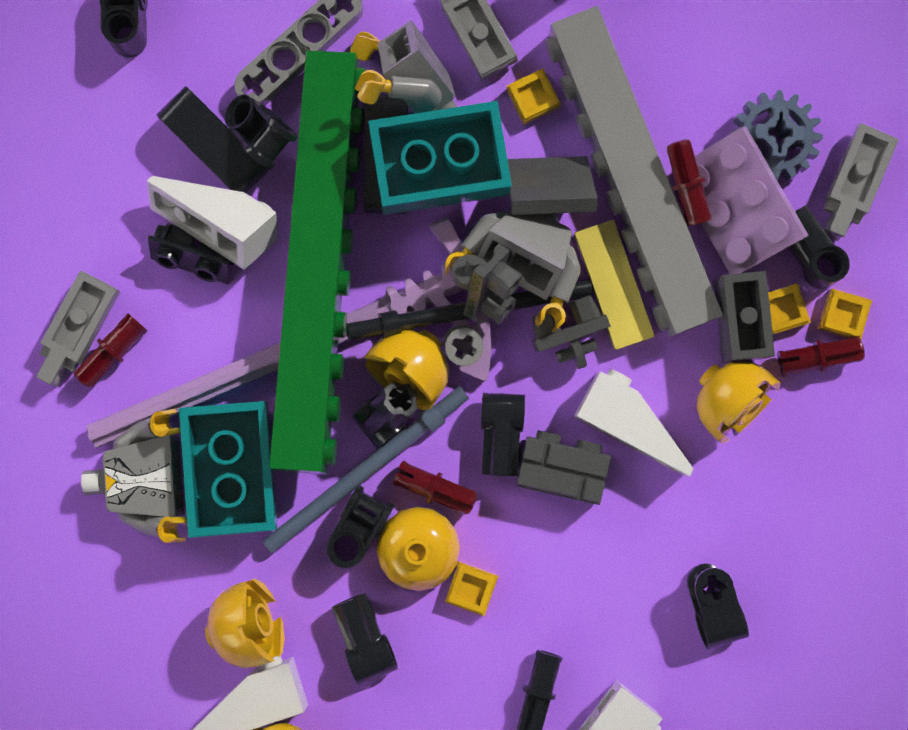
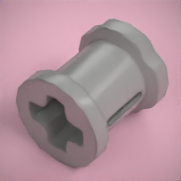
[443,325,483,366]

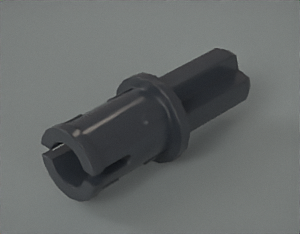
[517,650,563,730]

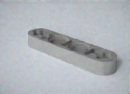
[234,0,363,106]

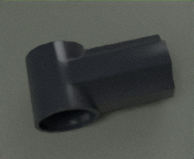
[788,205,850,289]
[351,381,418,449]
[481,392,525,476]
[332,593,398,685]

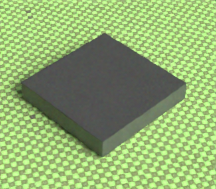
[508,156,598,215]

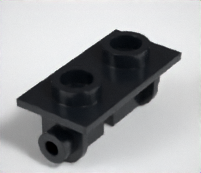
[148,223,235,284]

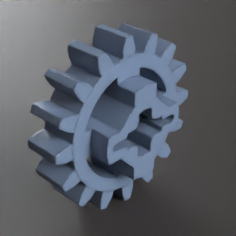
[730,90,823,181]

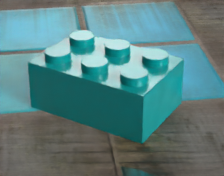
[368,101,512,215]
[179,401,278,538]

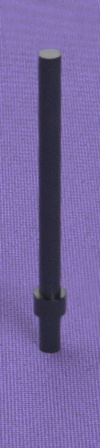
[346,280,592,340]

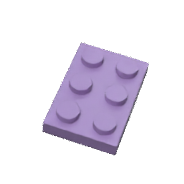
[671,126,809,274]

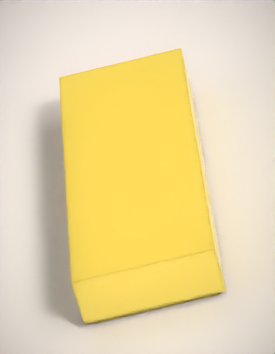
[574,219,655,351]

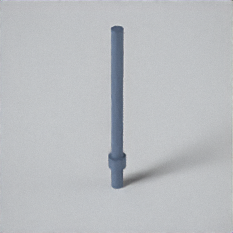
[262,386,470,554]

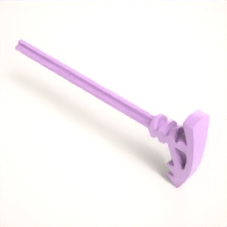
[86,217,491,448]

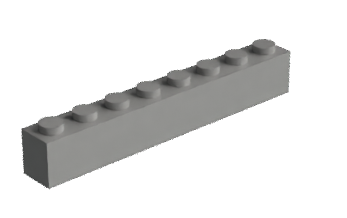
[545,5,723,337]

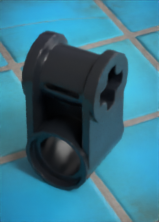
[99,0,148,57]
[225,94,298,170]
[327,485,395,568]
[687,563,749,649]

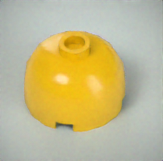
[364,329,450,410]
[696,360,781,444]
[376,506,460,591]
[205,579,285,668]

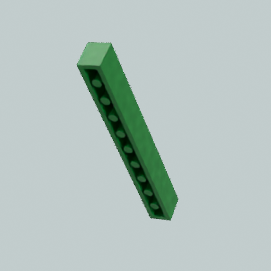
[269,50,366,475]

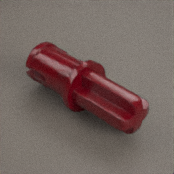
[667,139,712,226]
[74,313,148,388]
[777,337,865,377]
[393,460,477,514]

